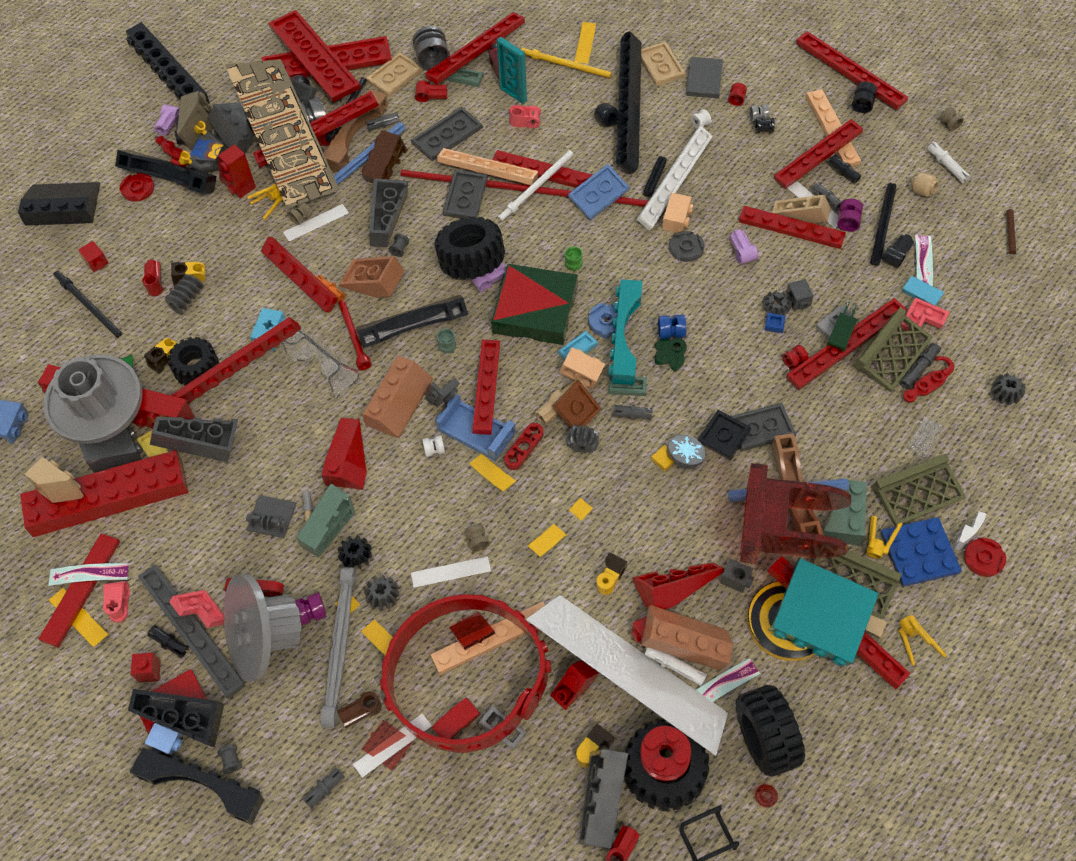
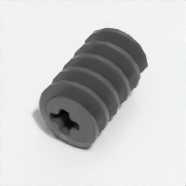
[165,274,204,314]

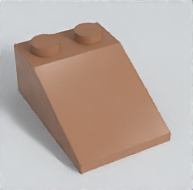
[339,256,405,298]

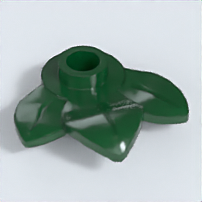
[654,338,687,372]

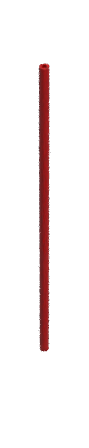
[401,169,649,207]

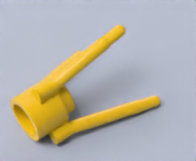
[247,184,283,220]
[866,516,902,559]
[898,615,946,666]

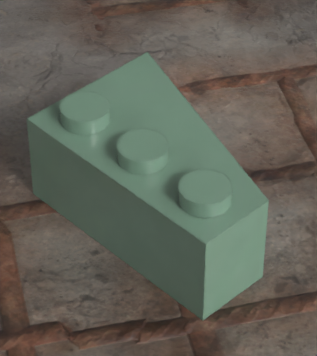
[823,480,867,546]
[297,484,355,558]

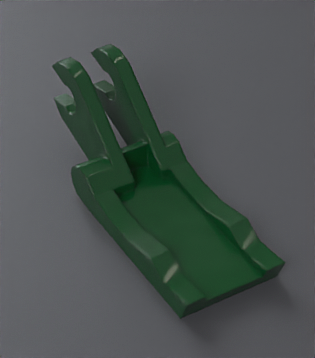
[827,302,858,352]

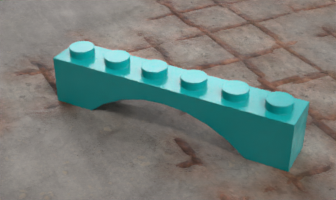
[609,279,643,385]

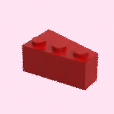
[218,144,256,199]

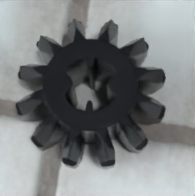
[338,535,372,569]

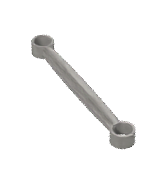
[321,567,356,728]

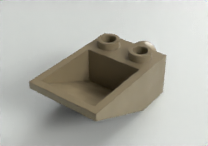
[177,91,214,150]

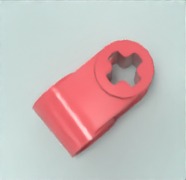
[509,105,541,128]
[103,581,130,623]

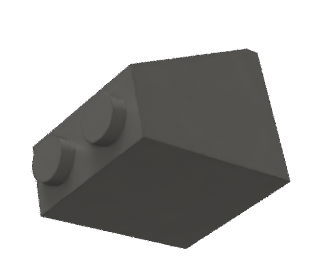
[79,427,143,473]

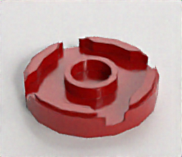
[120,173,154,202]
[964,537,1007,577]

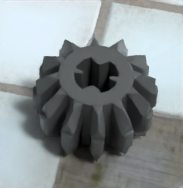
[991,372,1026,406]
[566,425,599,453]
[364,575,400,611]

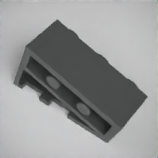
[207,103,253,153]

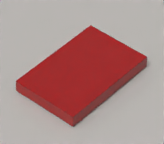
[140,669,207,735]

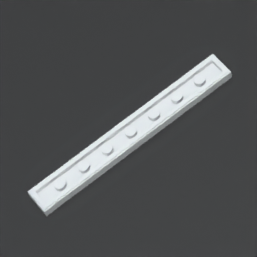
[636,125,713,230]

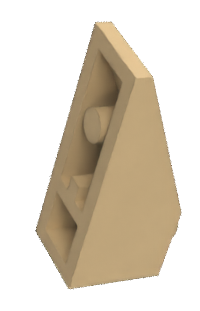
[772,195,831,224]

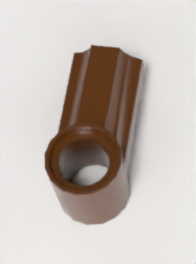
[337,691,382,728]

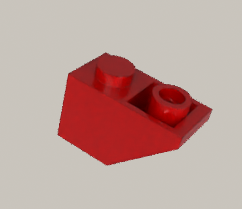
[550,660,599,710]

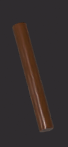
[1006,209,1016,254]

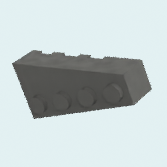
[150,417,238,462]

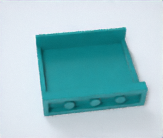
[769,558,879,667]

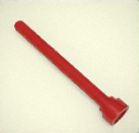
[338,300,372,371]

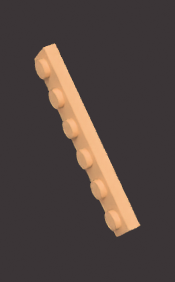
[806,89,861,167]
[437,148,538,185]
[430,602,545,675]

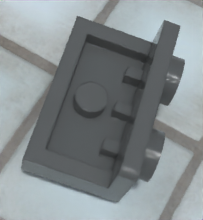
[425,378,460,408]

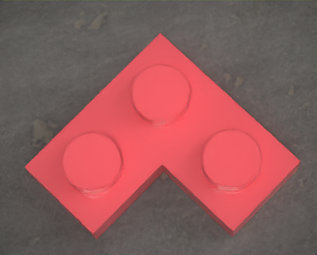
[901,297,950,335]
[169,590,224,628]

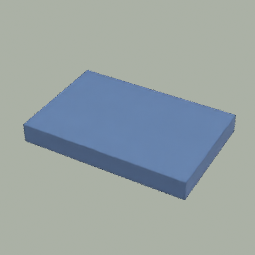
[568,164,630,220]

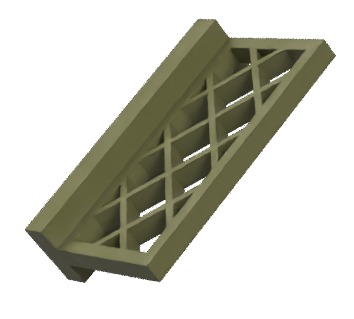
[853,307,933,392]
[871,454,966,527]
[813,540,902,619]

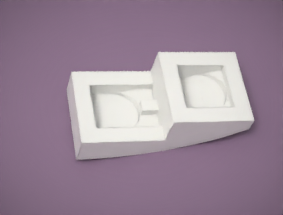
[954,511,987,551]

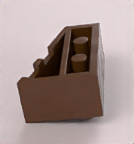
[361,130,408,184]

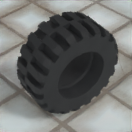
[434,216,505,280]
[735,685,805,777]
[624,719,710,811]

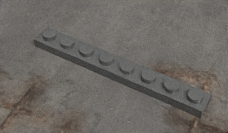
[138,565,245,699]

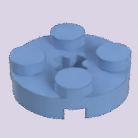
[588,303,618,338]

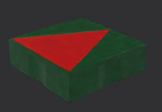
[491,264,578,345]

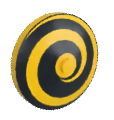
[747,581,815,661]

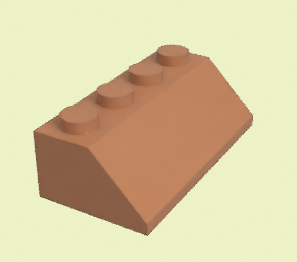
[362,355,433,438]
[641,605,733,670]

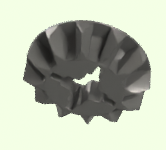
[762,290,792,315]

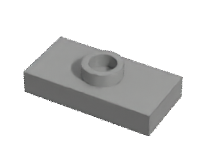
[816,305,855,339]

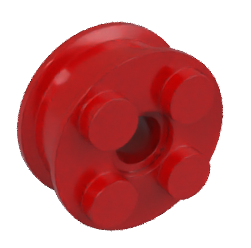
[641,726,691,781]

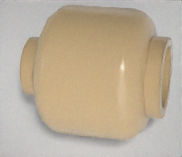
[911,172,939,197]

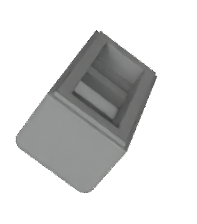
[477,705,526,750]

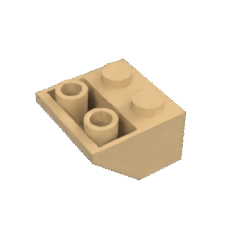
[25,457,84,503]

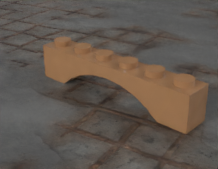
[323,89,388,172]
[771,433,824,552]

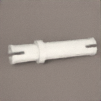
[927,142,970,184]
[645,648,707,686]

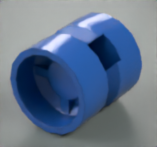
[658,314,686,339]

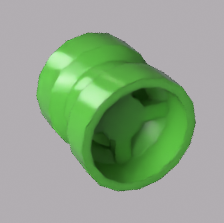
[565,246,583,271]

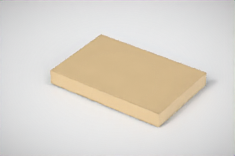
[641,42,686,86]
[366,53,423,97]

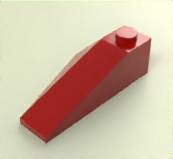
[322,418,367,490]
[633,563,724,610]

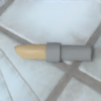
[302,491,313,522]

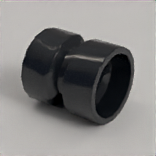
[851,81,877,114]

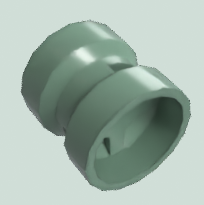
[437,329,456,353]

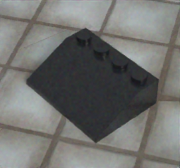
[18,182,100,226]

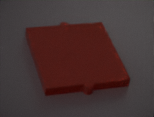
[449,612,495,650]
[362,720,414,771]

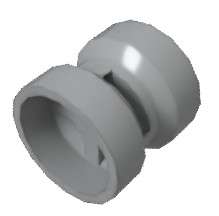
[749,104,770,122]

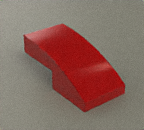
[431,698,481,739]

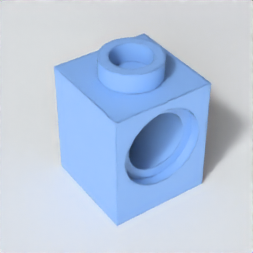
[145,723,183,755]

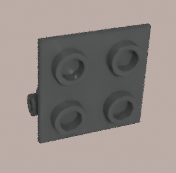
[246,495,297,538]

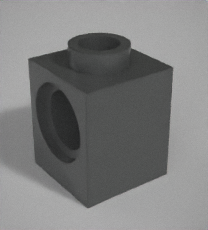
[786,279,813,310]
[720,558,754,593]

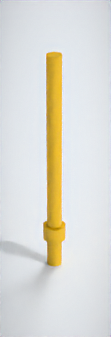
[521,48,612,78]

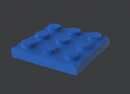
[880,517,962,587]

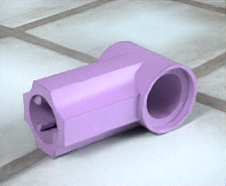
[154,104,180,136]
[729,229,758,264]
[470,263,506,292]

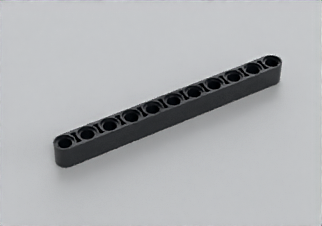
[616,31,642,174]

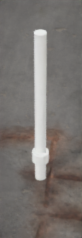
[498,150,574,221]

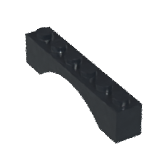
[115,149,217,194]
[356,295,468,348]
[130,747,264,825]

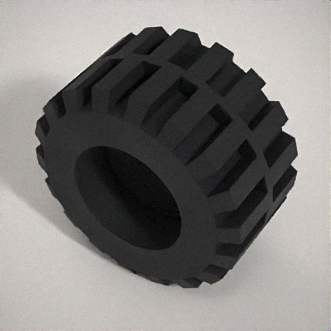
[168,337,219,386]

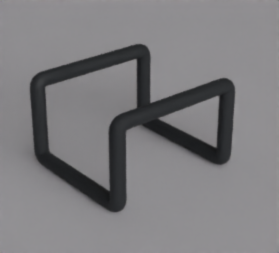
[679,806,740,861]

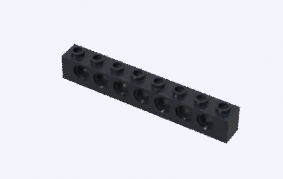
[126,22,210,104]

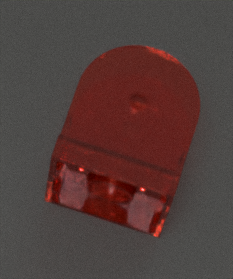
[740,463,852,564]

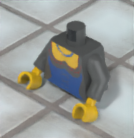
[179,121,226,173]

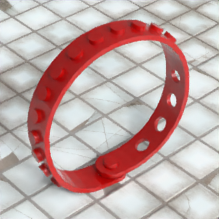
[380,594,551,753]

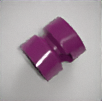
[837,198,863,232]
[295,592,327,626]

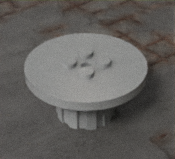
[43,354,143,444]
[224,574,301,682]

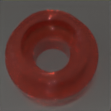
[755,784,778,808]

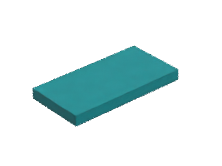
[497,37,527,104]

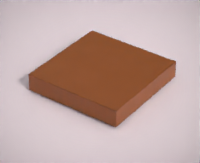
[552,380,602,428]

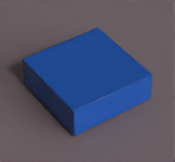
[764,313,786,334]

